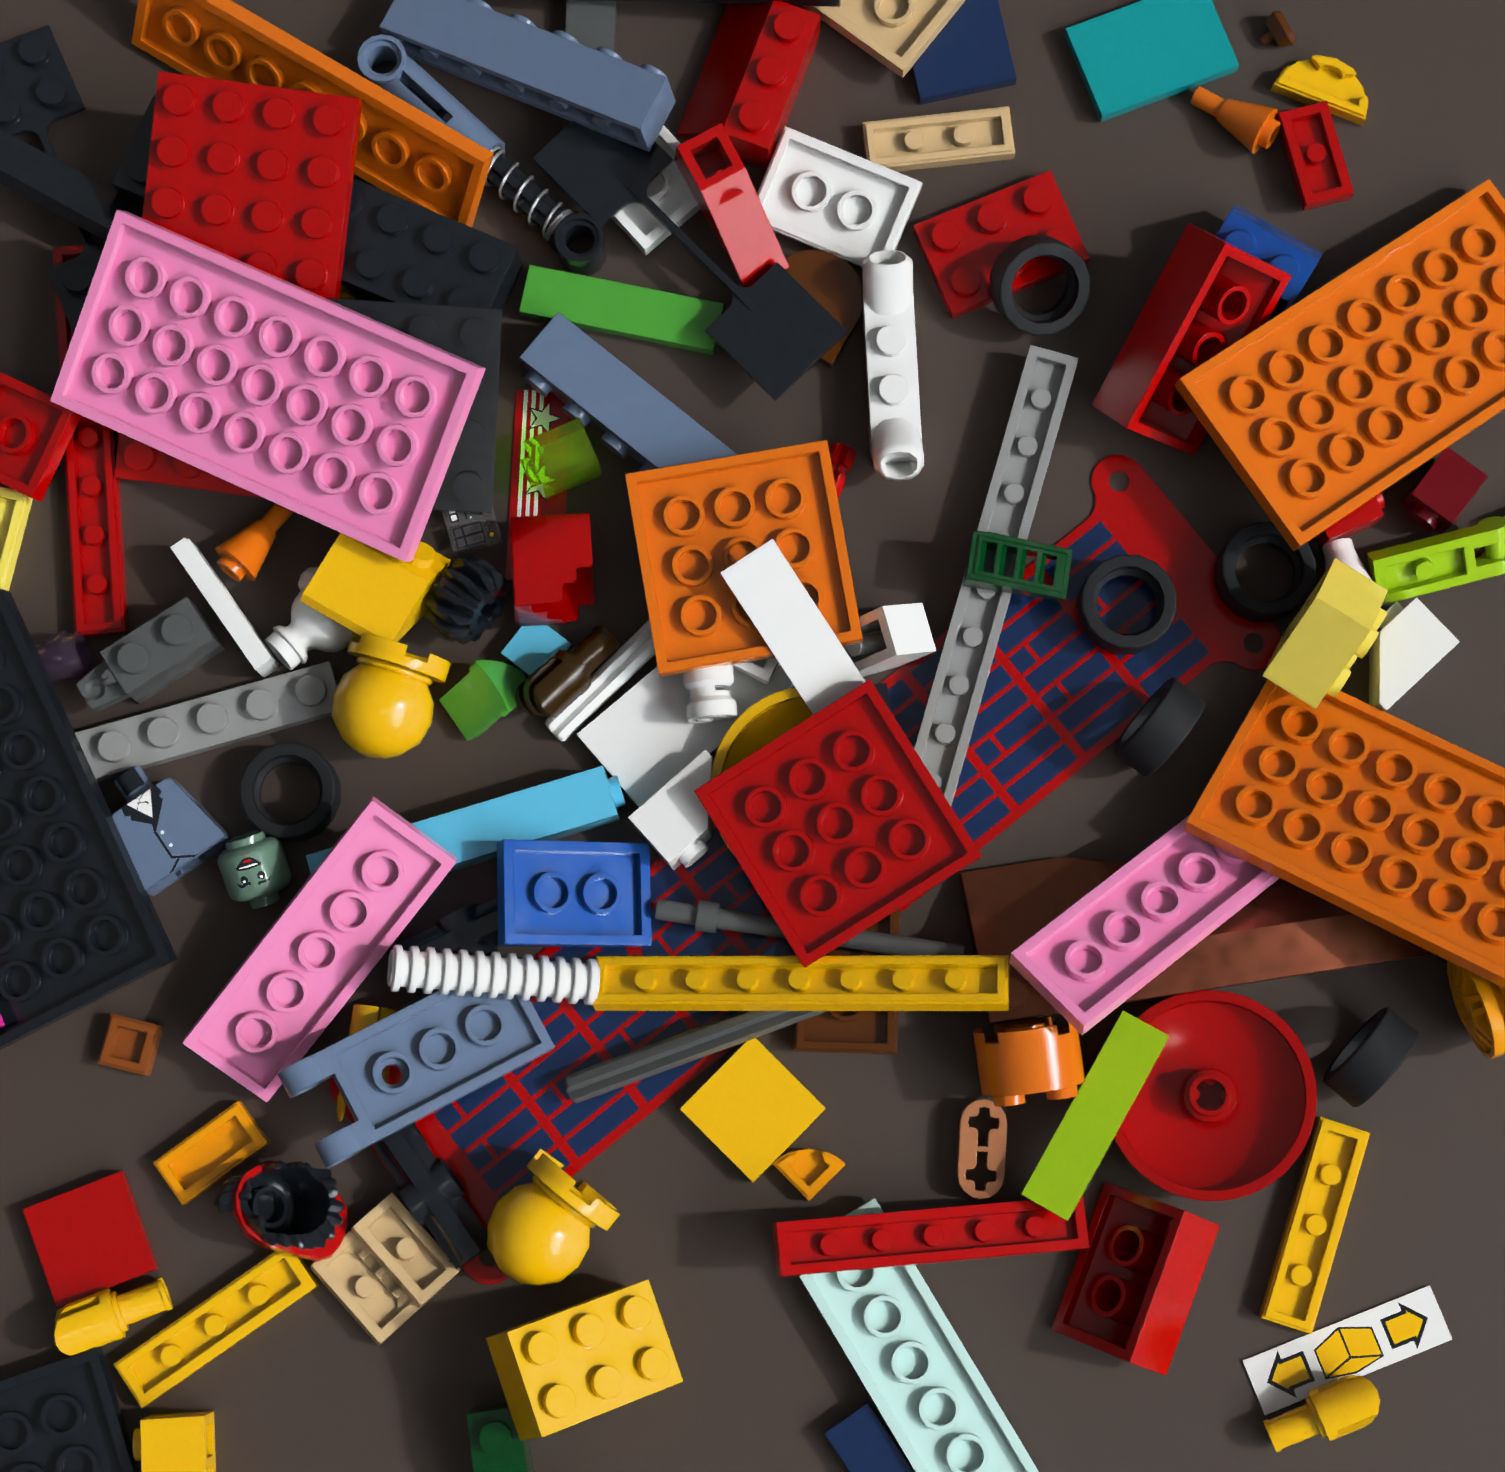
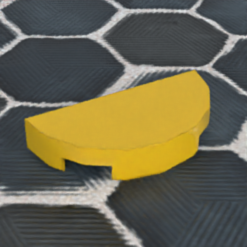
[1270,55,1369,126]

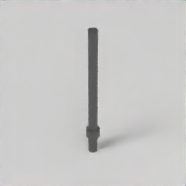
[655,899,965,955]

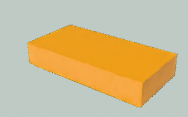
[153,1101,270,1205]

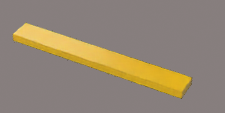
[593,955,1010,1011]

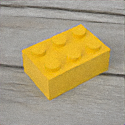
[486,1279,683,1441]

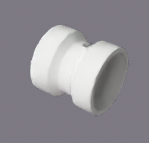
[683,665,738,724]

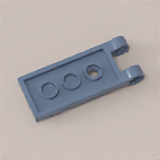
[278,956,555,1169]

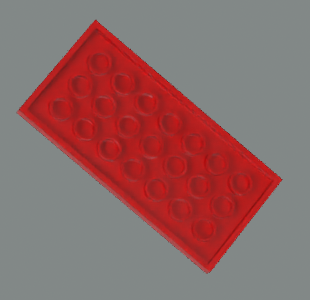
[114,71,363,499]

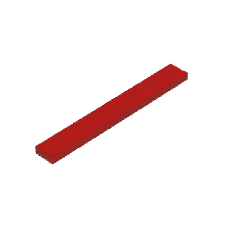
[52,243,129,639]

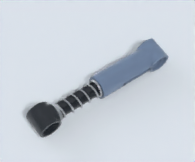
[357,34,607,276]

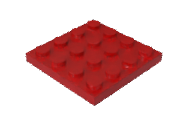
[694,679,982,968]

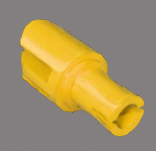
[54,1277,173,1356]
[1263,1375,1380,1453]

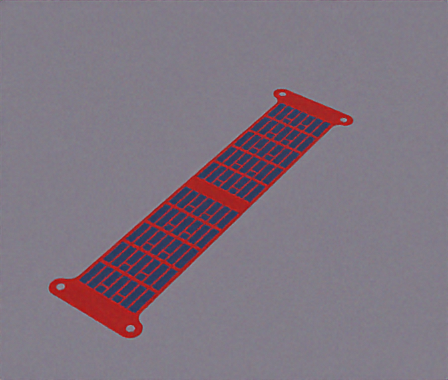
[329,455,1281,1285]

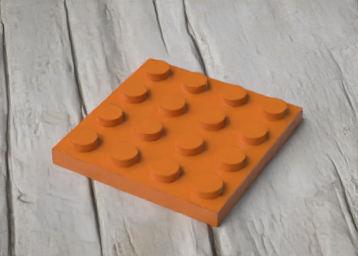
[625,440,863,677]

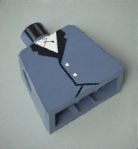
[112,766,232,896]

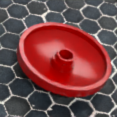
[1114,990,1317,1202]

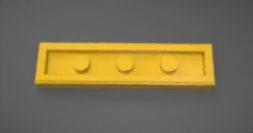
[1258,1117,1370,1334]
[113,1251,319,1408]

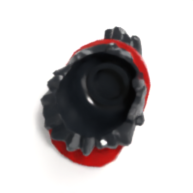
[214,1160,348,1262]

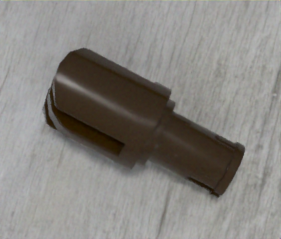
[515,625,619,718]

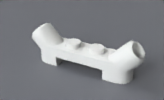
[862,250,924,481]

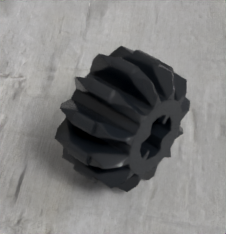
[426,555,509,645]

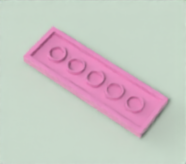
[182,796,457,1102]
[1009,815,1280,1035]

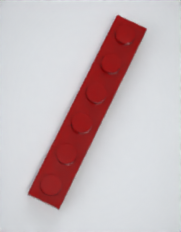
[772,1195,1089,1278]

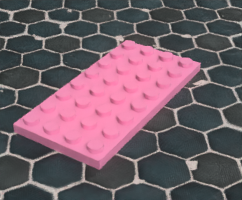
[50,210,486,562]

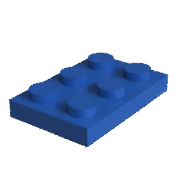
[497,839,652,948]

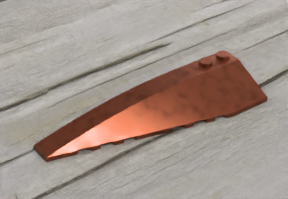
[960,857,1435,1025]

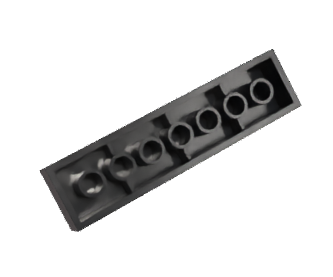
[111,95,523,311]

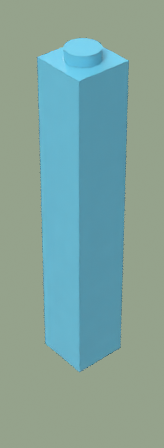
[306,766,626,874]

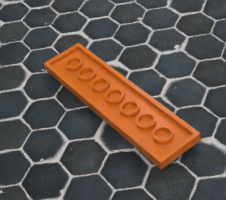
[131,0,494,227]

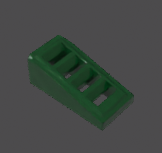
[964,530,1073,601]

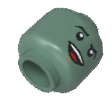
[217,830,292,909]

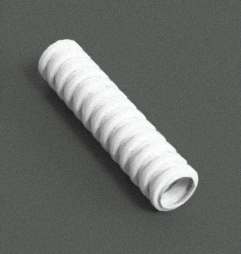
[387,945,600,1005]

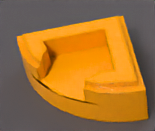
[773,1149,846,1201]

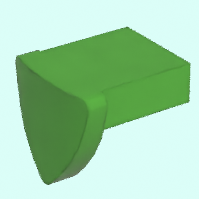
[439,660,526,741]

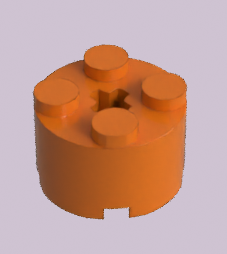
[973,1016,1085,1107]

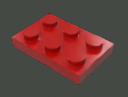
[913,170,1090,319]

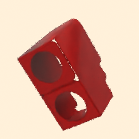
[509,513,595,627]

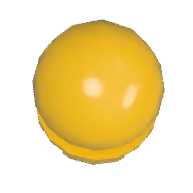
[331,632,451,759]
[487,1148,620,1286]

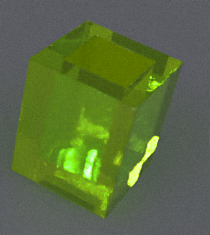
[520,418,601,498]

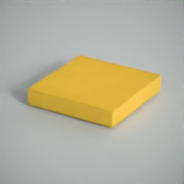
[680,1038,826,1183]

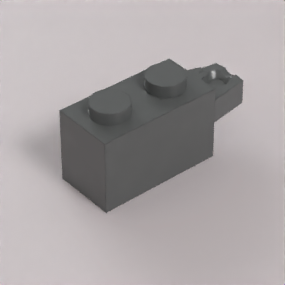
[76,597,225,712]

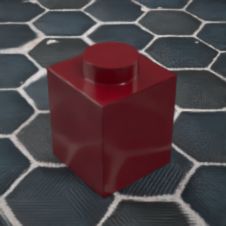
[1401,447,1488,534]

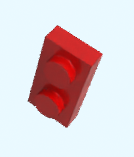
[1276,101,1354,211]

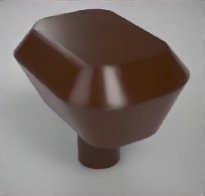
[1259,11,1297,48]

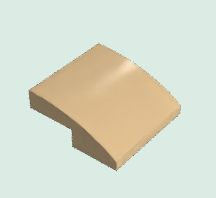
[310,1193,461,1347]

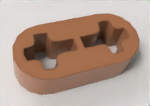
[956,1099,1007,1199]

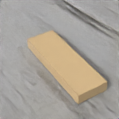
[862,106,1015,172]

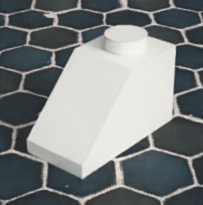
[1369,597,1460,712]
[843,603,936,677]
[628,749,714,871]

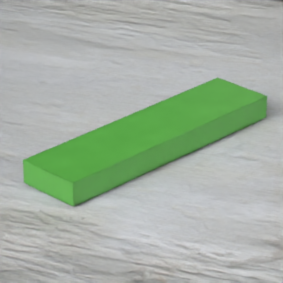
[519,265,724,355]

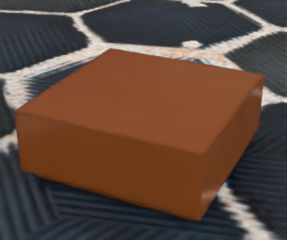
[97,1013,164,1076]

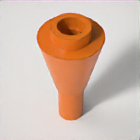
[1190,86,1281,154]
[215,503,294,582]

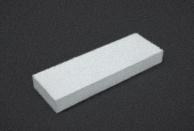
[170,537,279,678]

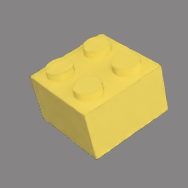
[1262,558,1388,709]

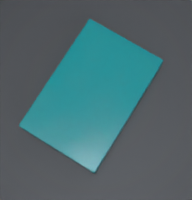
[1064,0,1239,122]

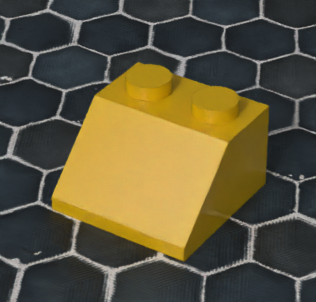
[300,533,451,642]

